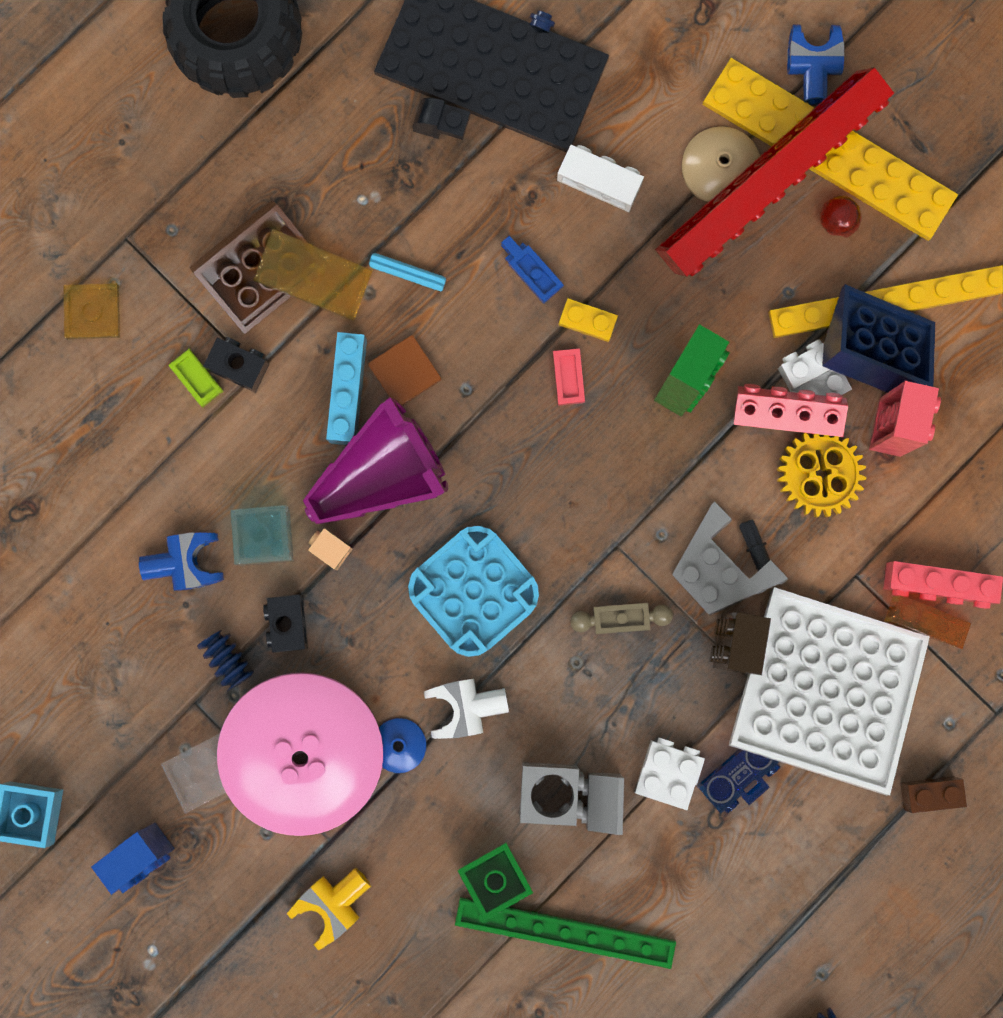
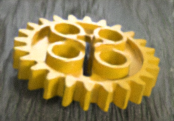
[777,433,866,518]

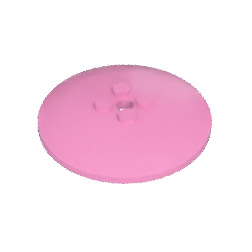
[217,673,383,836]

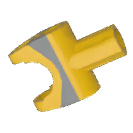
[287,868,371,950]

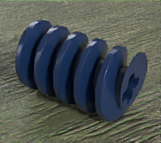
[197,630,254,691]

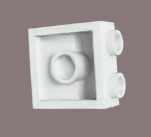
[778,339,852,396]
[634,738,705,810]

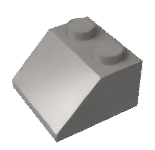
[581,773,624,835]

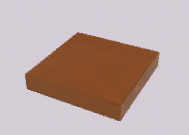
[368,335,442,406]

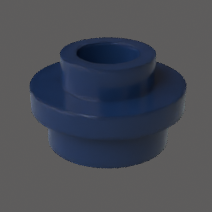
[529,10,555,32]

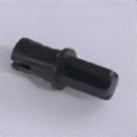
[739,520,770,572]

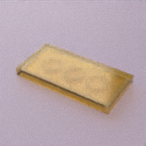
[253,229,372,321]

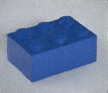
[91,823,175,895]

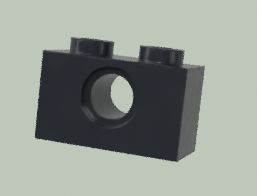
[203,337,270,393]
[263,595,308,653]

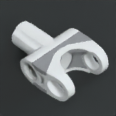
[424,679,509,739]

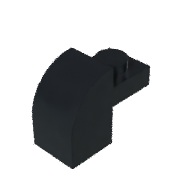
[412,98,471,140]

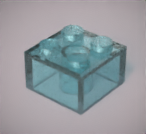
[231,505,294,566]

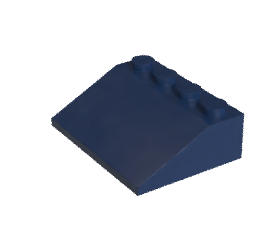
[822,284,936,393]

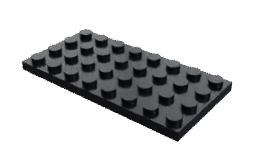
[374,0,609,152]

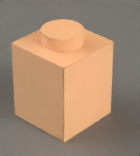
[308,528,353,570]

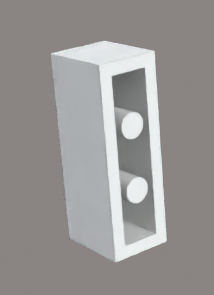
[557,145,644,212]

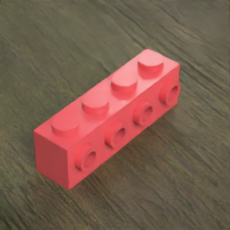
[734,384,848,437]
[883,561,1003,609]

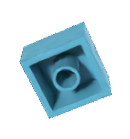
[0,781,63,848]

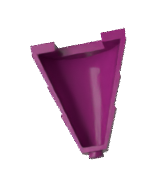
[303,397,448,524]

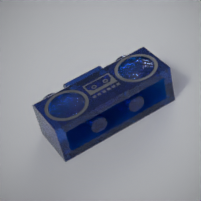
[696,749,780,814]

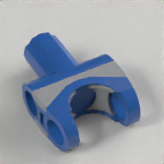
[787,24,844,105]
[139,533,224,591]

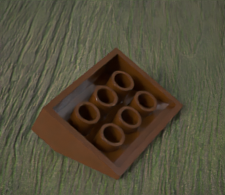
[189,200,327,334]

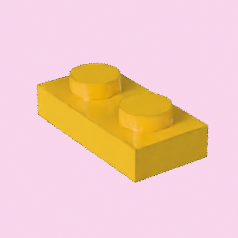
[559,298,618,342]

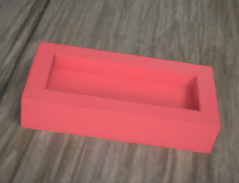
[553,349,585,405]

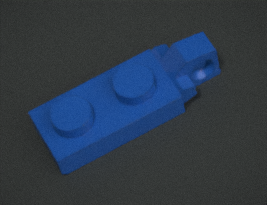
[501,236,564,304]

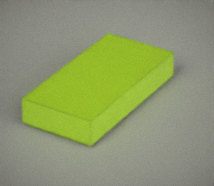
[168,349,223,408]

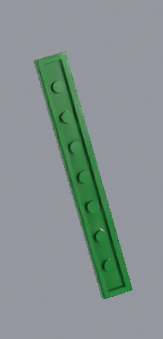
[455,897,676,969]

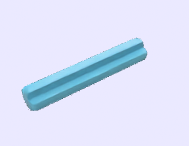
[369,253,446,291]

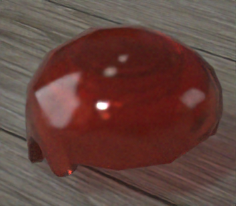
[820,196,862,238]

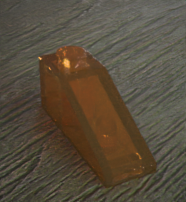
[884,595,971,649]

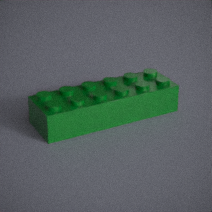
[654,324,730,417]

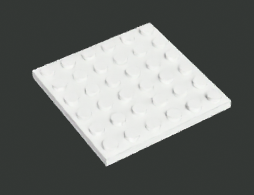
[729,587,930,796]

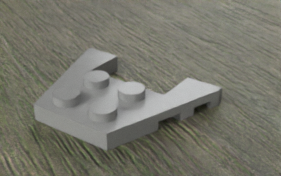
[672,502,788,615]

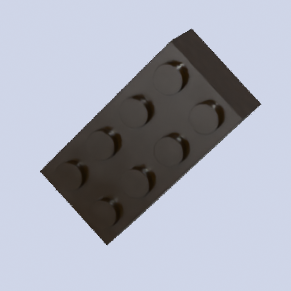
[710,612,771,675]

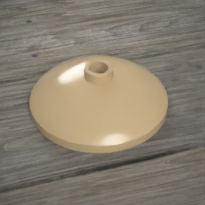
[682,127,760,203]

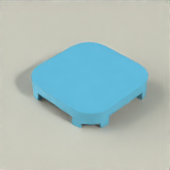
[408,526,539,657]

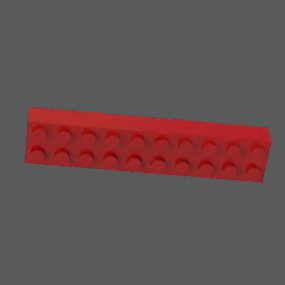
[655,67,894,277]

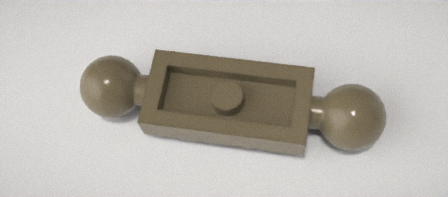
[570,603,673,634]

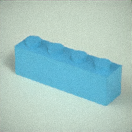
[326,332,367,445]

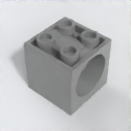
[520,762,584,826]

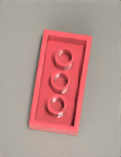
[869,381,941,457]

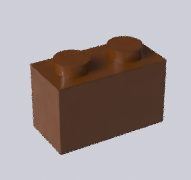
[900,777,967,813]

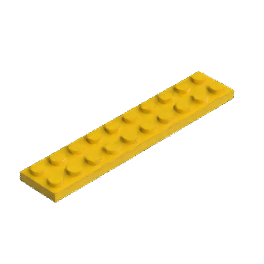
[702,58,958,241]

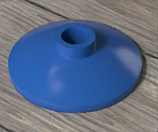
[379,718,426,773]

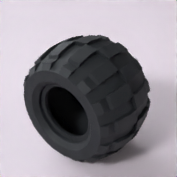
[162,0,303,98]

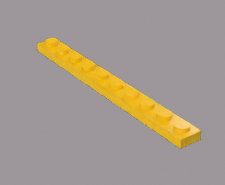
[768,265,1003,338]

